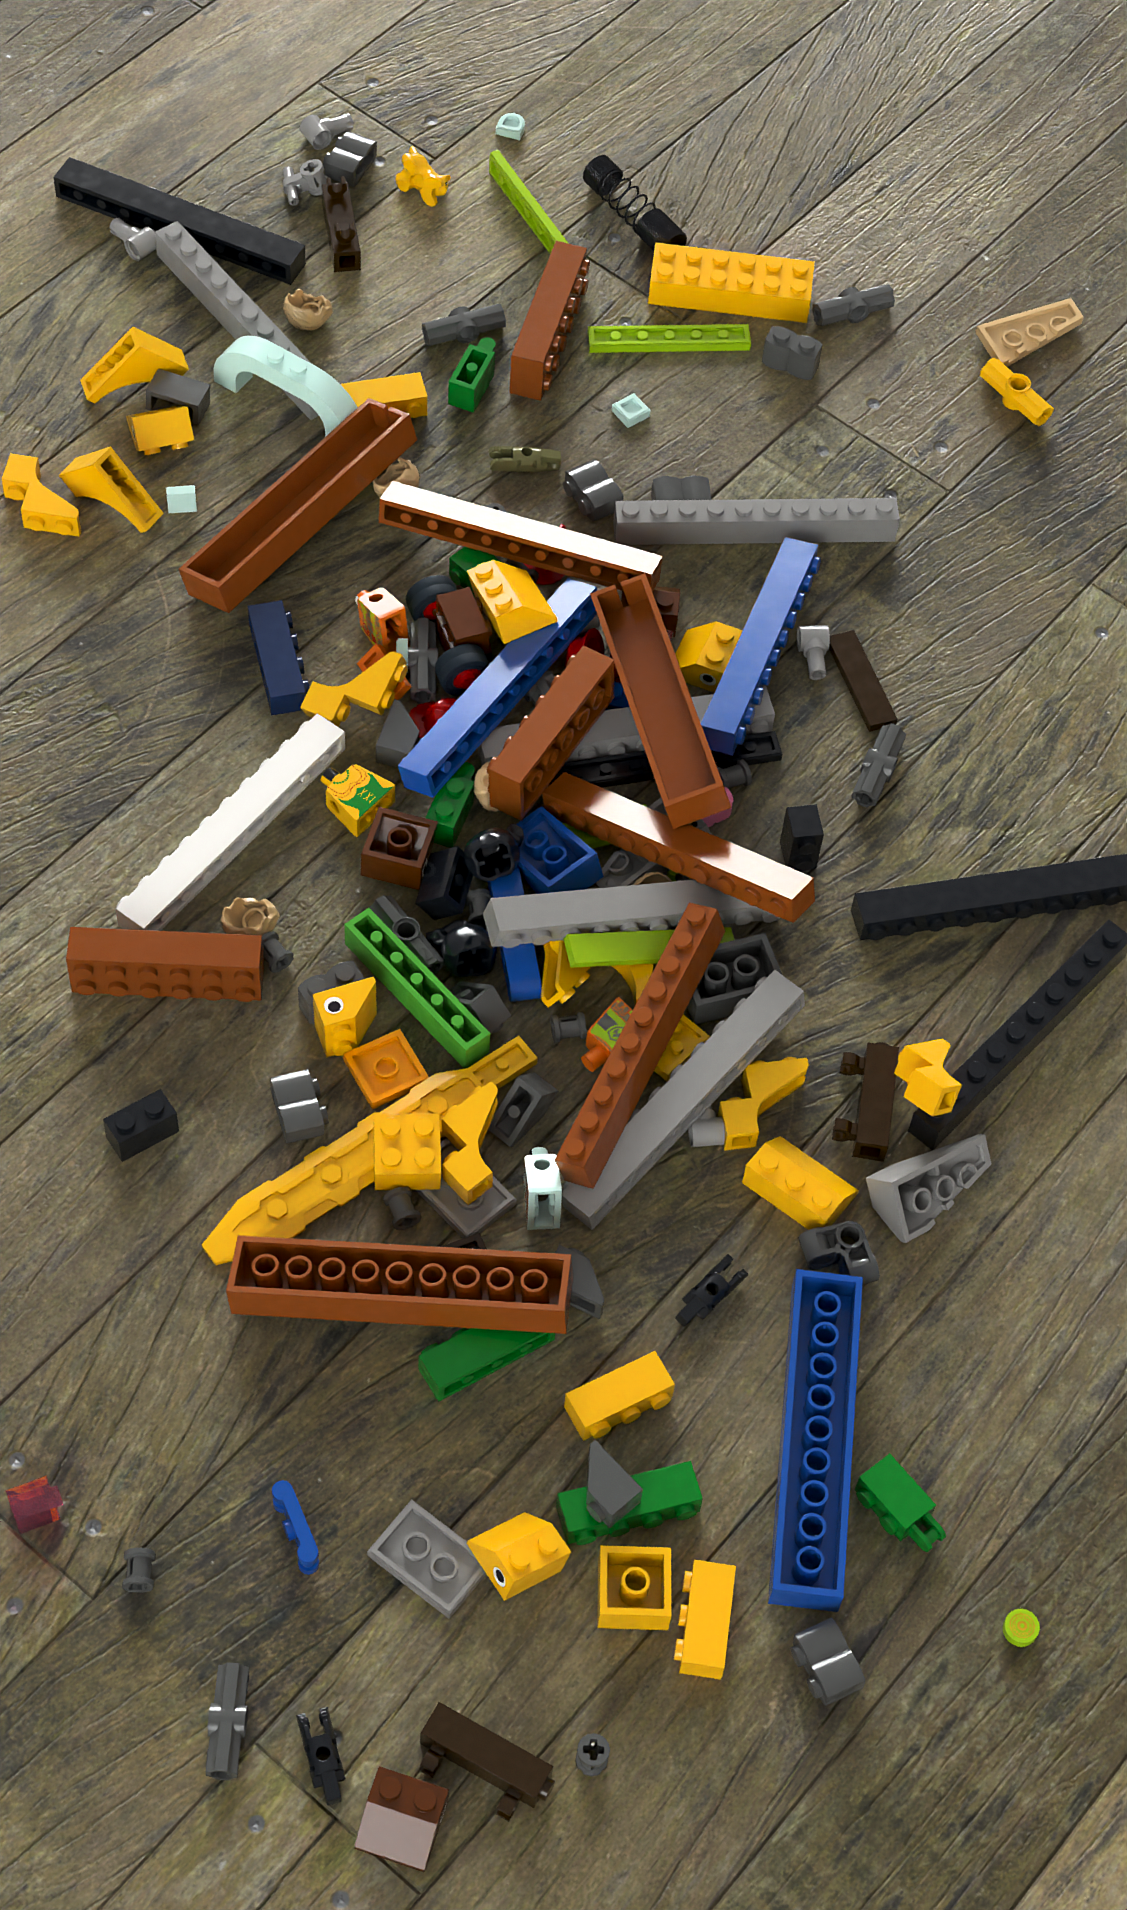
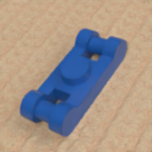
[272,1480,319,1575]

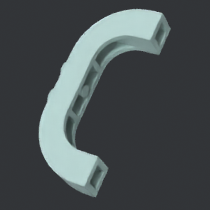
[214,336,358,437]

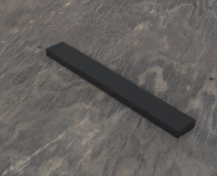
[548,731,783,788]

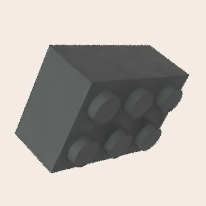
[687,933,782,1025]

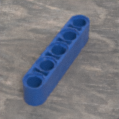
[487,867,542,1002]

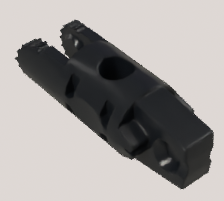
[675,1254,748,1327]
[296,1707,346,1806]

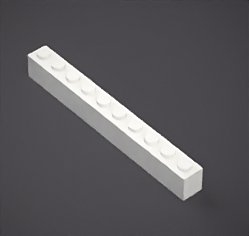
[115,713,345,931]

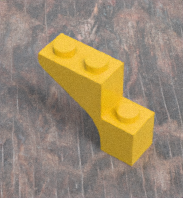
[2,453,81,537]
[300,652,408,727]
[541,940,590,1008]
[894,1039,962,1116]
[718,1057,809,1151]
[442,1081,498,1205]

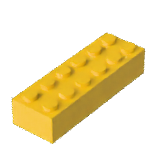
[648,243,815,323]

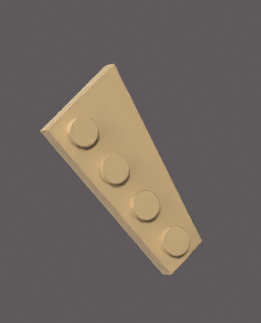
[976,298,1084,367]

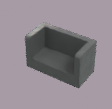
[146,368,210,425]

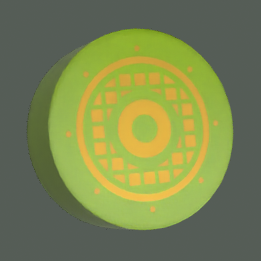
[1003,1609,1040,1647]

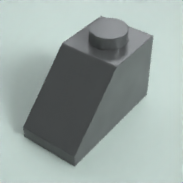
[376,699,420,768]
[449,981,511,1035]
[488,1072,559,1147]
[555,1245,604,1319]
[586,1440,643,1528]

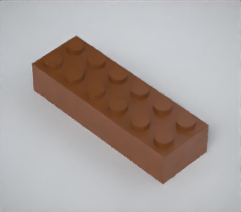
[510,241,590,401]
[487,646,614,821]
[66,927,264,1002]

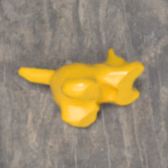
[396,146,451,207]

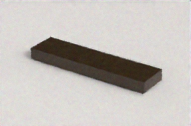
[829,630,898,732]

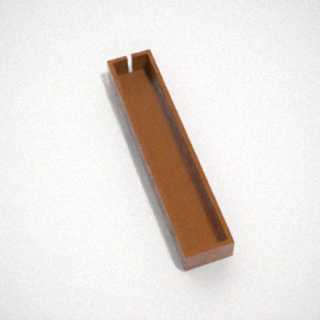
[178,398,417,613]
[590,573,731,829]

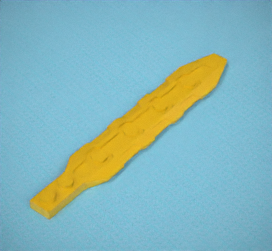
[202,1035,538,1265]

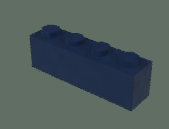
[248,600,309,716]

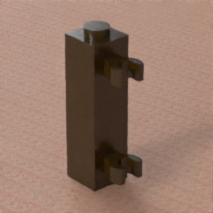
[322,176,361,272]
[832,1042,899,1162]
[420,1702,555,1822]

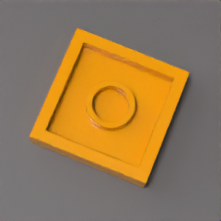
[343,1029,429,1110]

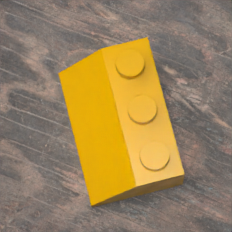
[467,560,558,644]
[742,1136,859,1230]

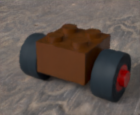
[406,575,493,696]

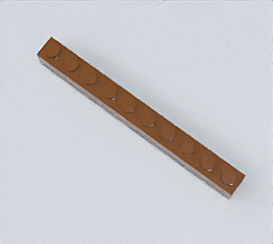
[379,481,663,592]
[542,772,815,923]
[555,902,725,1189]

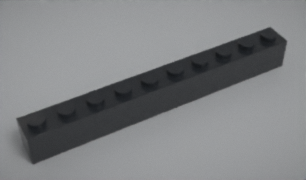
[53,157,306,285]
[851,854,1127,940]
[908,920,1127,1150]

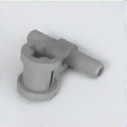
[282,159,328,206]

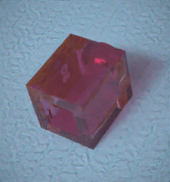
[6,1476,63,1534]

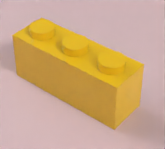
[341,372,428,418]
[564,1351,675,1441]
[674,1560,736,1680]

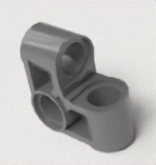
[798,1221,880,1285]

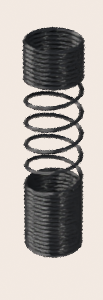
[583,155,687,251]

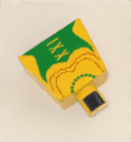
[320,764,395,837]

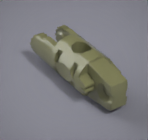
[489,446,561,473]

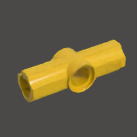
[980,358,1054,426]

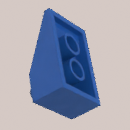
[516,806,604,894]

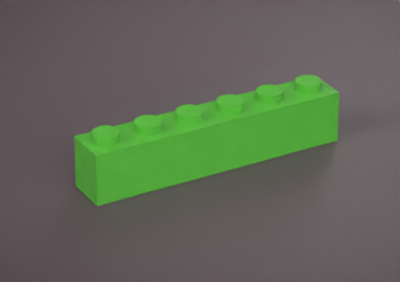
[344,908,490,1069]

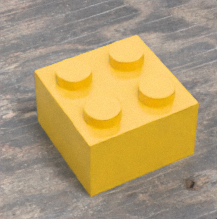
[374,1113,441,1190]
[597,1545,672,1630]

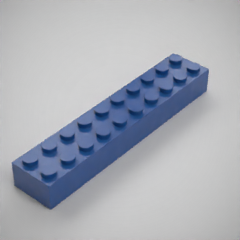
[768,1269,863,1612]

